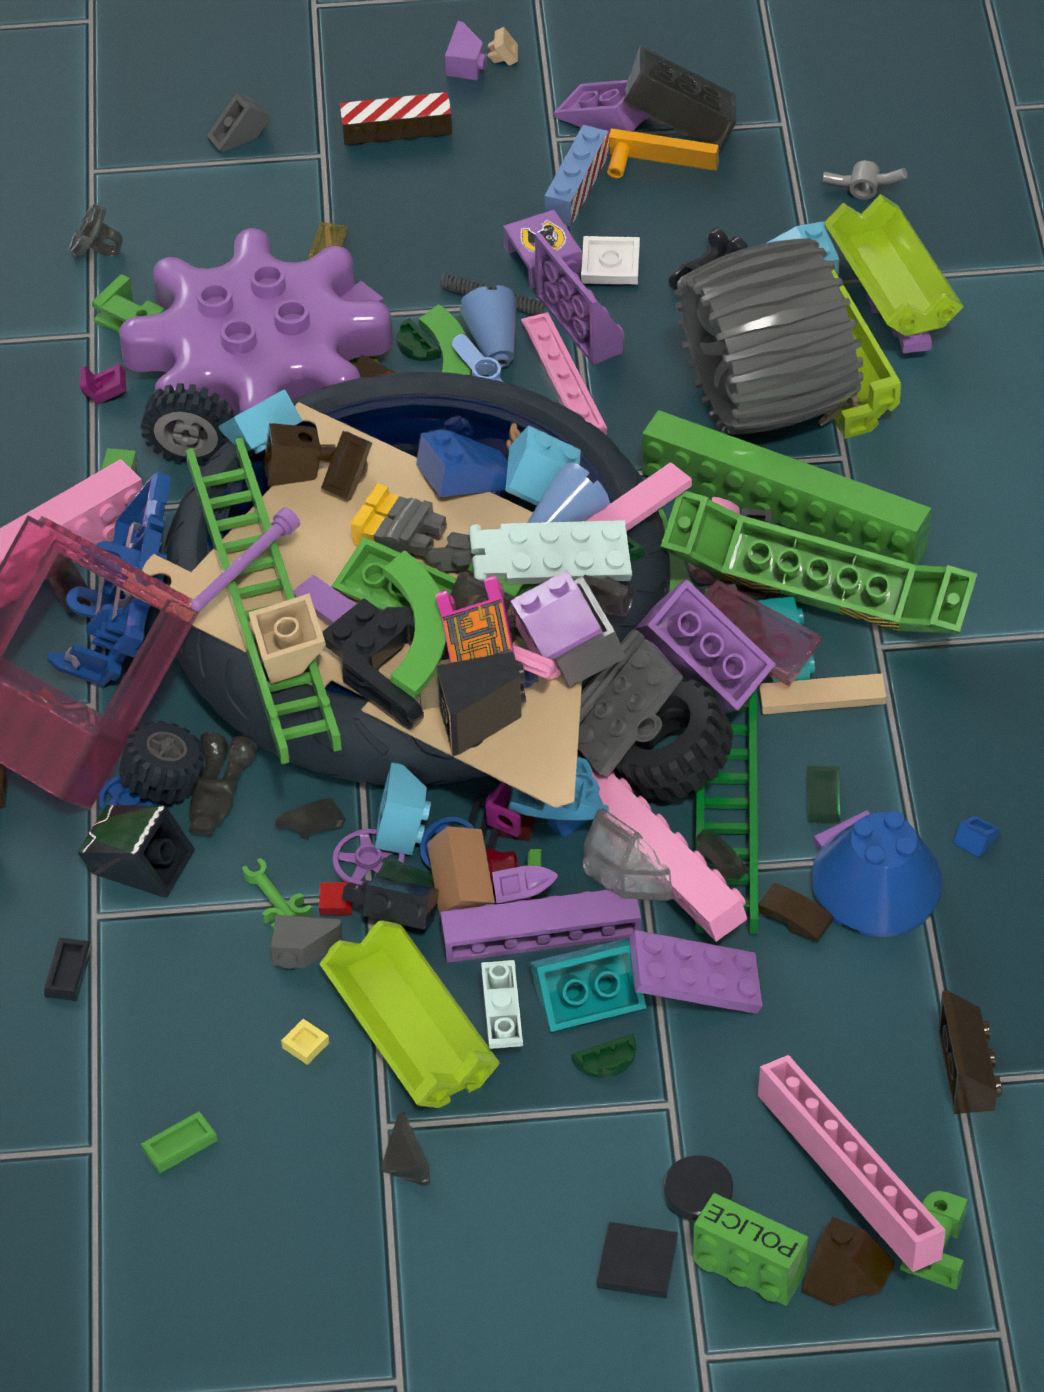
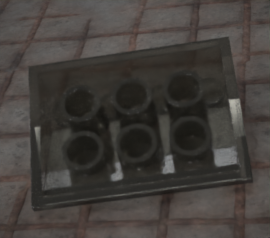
[624,45,737,150]

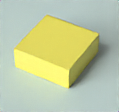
[281,1019,329,1065]

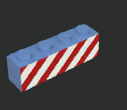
[545,125,609,226]

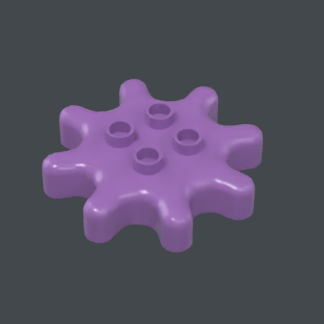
[119,228,393,423]

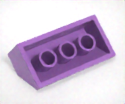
[635,579,776,713]

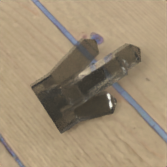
[574,575,634,617]

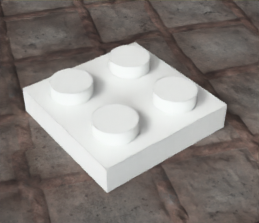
[581,236,640,285]

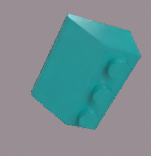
[530,939,646,1032]

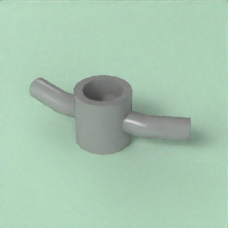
[822,160,908,200]

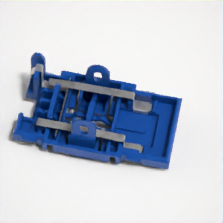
[47,472,171,688]

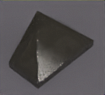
[37,546,90,613]
[380,1112,430,1186]

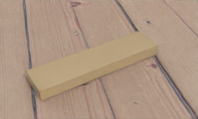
[758,673,887,714]

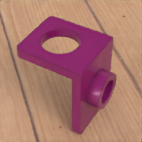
[486,782,521,837]

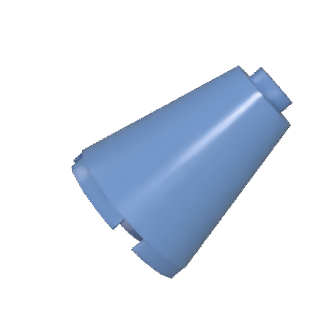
[460,285,516,368]
[527,462,610,523]

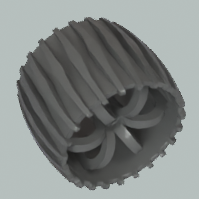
[675,238,863,435]

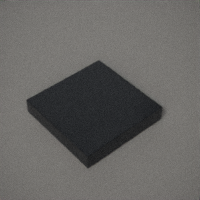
[597,1222,678,1298]

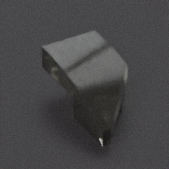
[275,798,346,840]

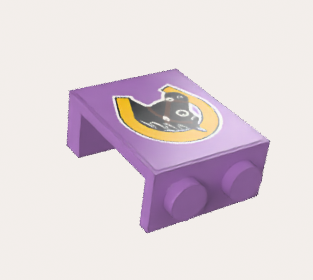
[503,210,582,289]

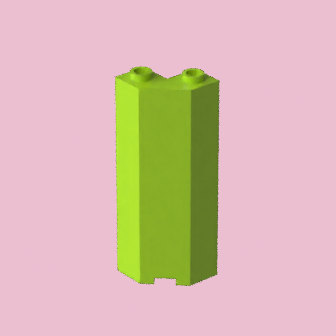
[824,194,964,336]
[831,269,901,439]
[319,921,500,1108]

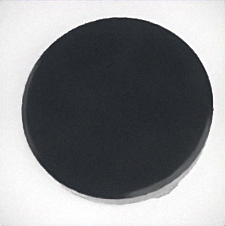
[664,1155,733,1220]

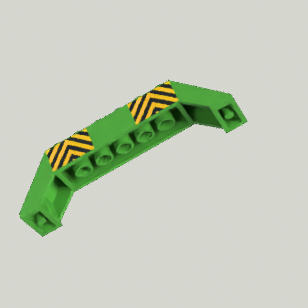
[661,491,977,634]

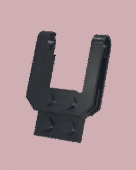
[322,598,450,729]

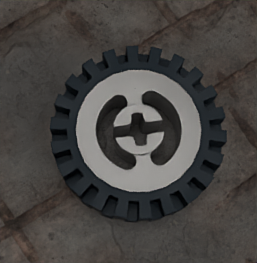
[141,383,234,466]

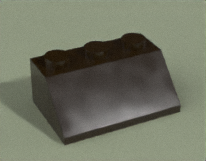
[938,991,1002,1114]

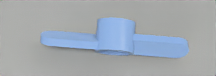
[452,334,503,382]

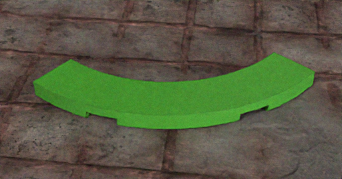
[419,304,472,375]
[383,550,446,699]

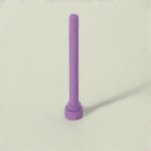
[191,507,300,611]

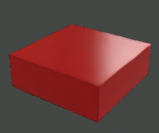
[319,882,353,915]

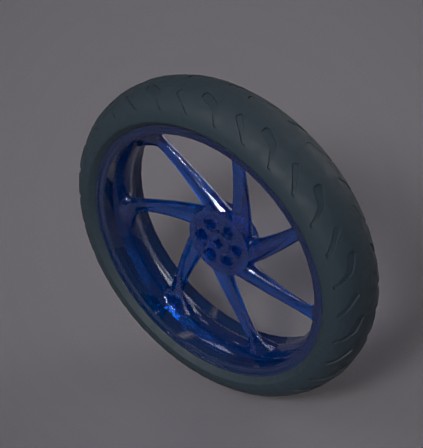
[161,371,671,785]

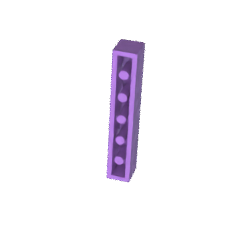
[440,886,641,963]

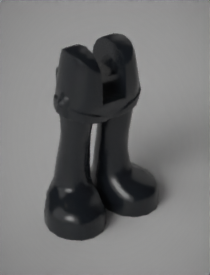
[669,227,748,290]

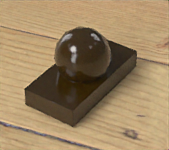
[321,431,373,500]

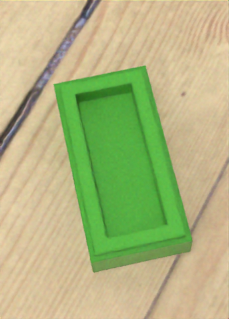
[141,1111,218,1174]

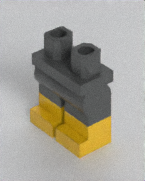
[351,483,447,556]

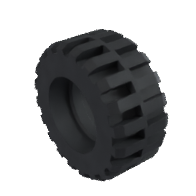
[616,678,733,800]

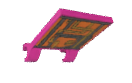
[436,575,515,663]

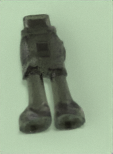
[189,732,258,836]

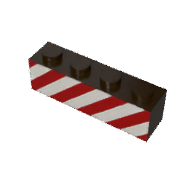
[340,92,452,145]

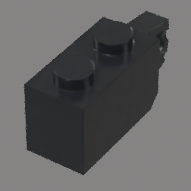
[342,877,439,929]

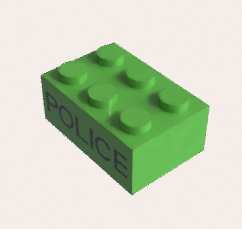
[693,1193,808,1306]

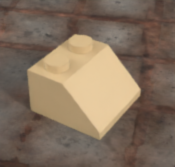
[248,593,326,683]

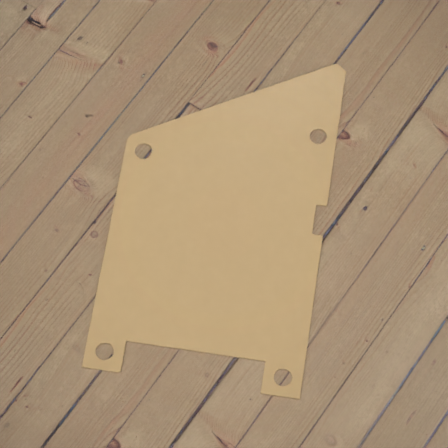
[121,402,588,808]

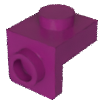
[79,364,127,405]

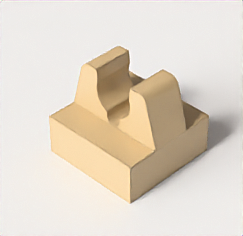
[488,27,518,66]

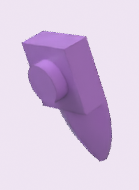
[492,865,558,904]

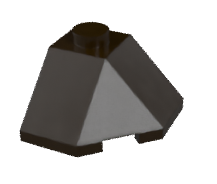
[802,1217,895,1307]

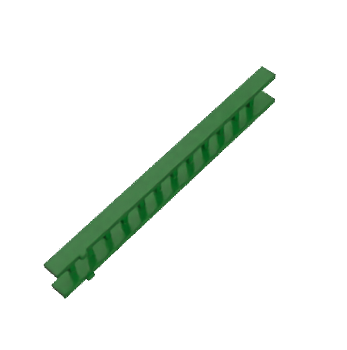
[695,600,758,934]

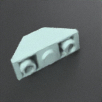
[481,960,523,1049]

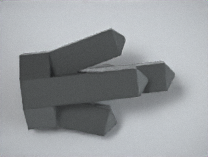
[425,532,483,572]

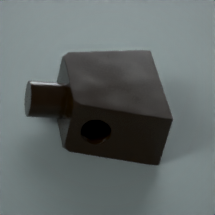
[263,423,336,486]

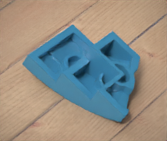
[508,757,609,820]

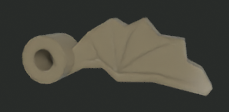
[818,396,861,426]

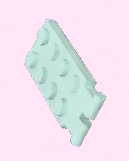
[469,520,632,585]

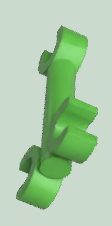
[243,858,313,934]

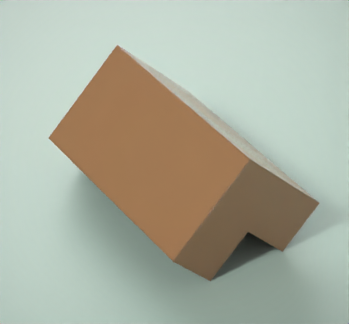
[427,826,495,917]

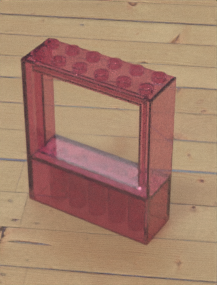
[0,515,200,810]

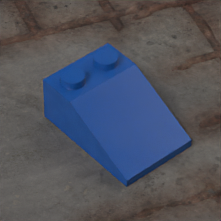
[416,430,508,497]

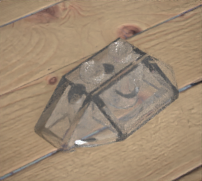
[583,808,673,901]

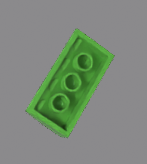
[332,537,474,611]

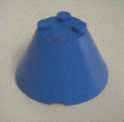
[812,811,942,937]

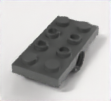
[578,639,684,777]

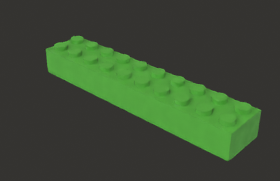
[642,410,931,565]

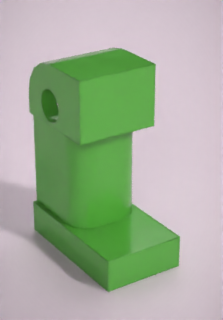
[91,274,165,333]
[900,1191,968,1290]

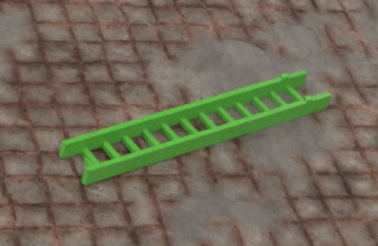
[186,438,342,764]

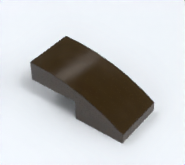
[758,883,834,942]

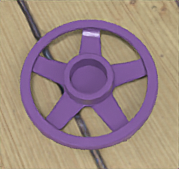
[332,829,405,885]

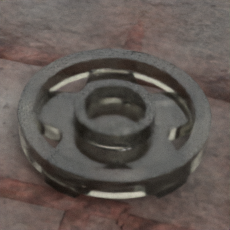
[696,829,746,879]

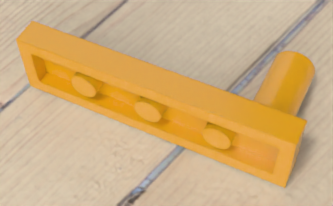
[607,128,719,178]

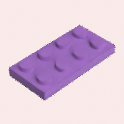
[629,930,763,1014]

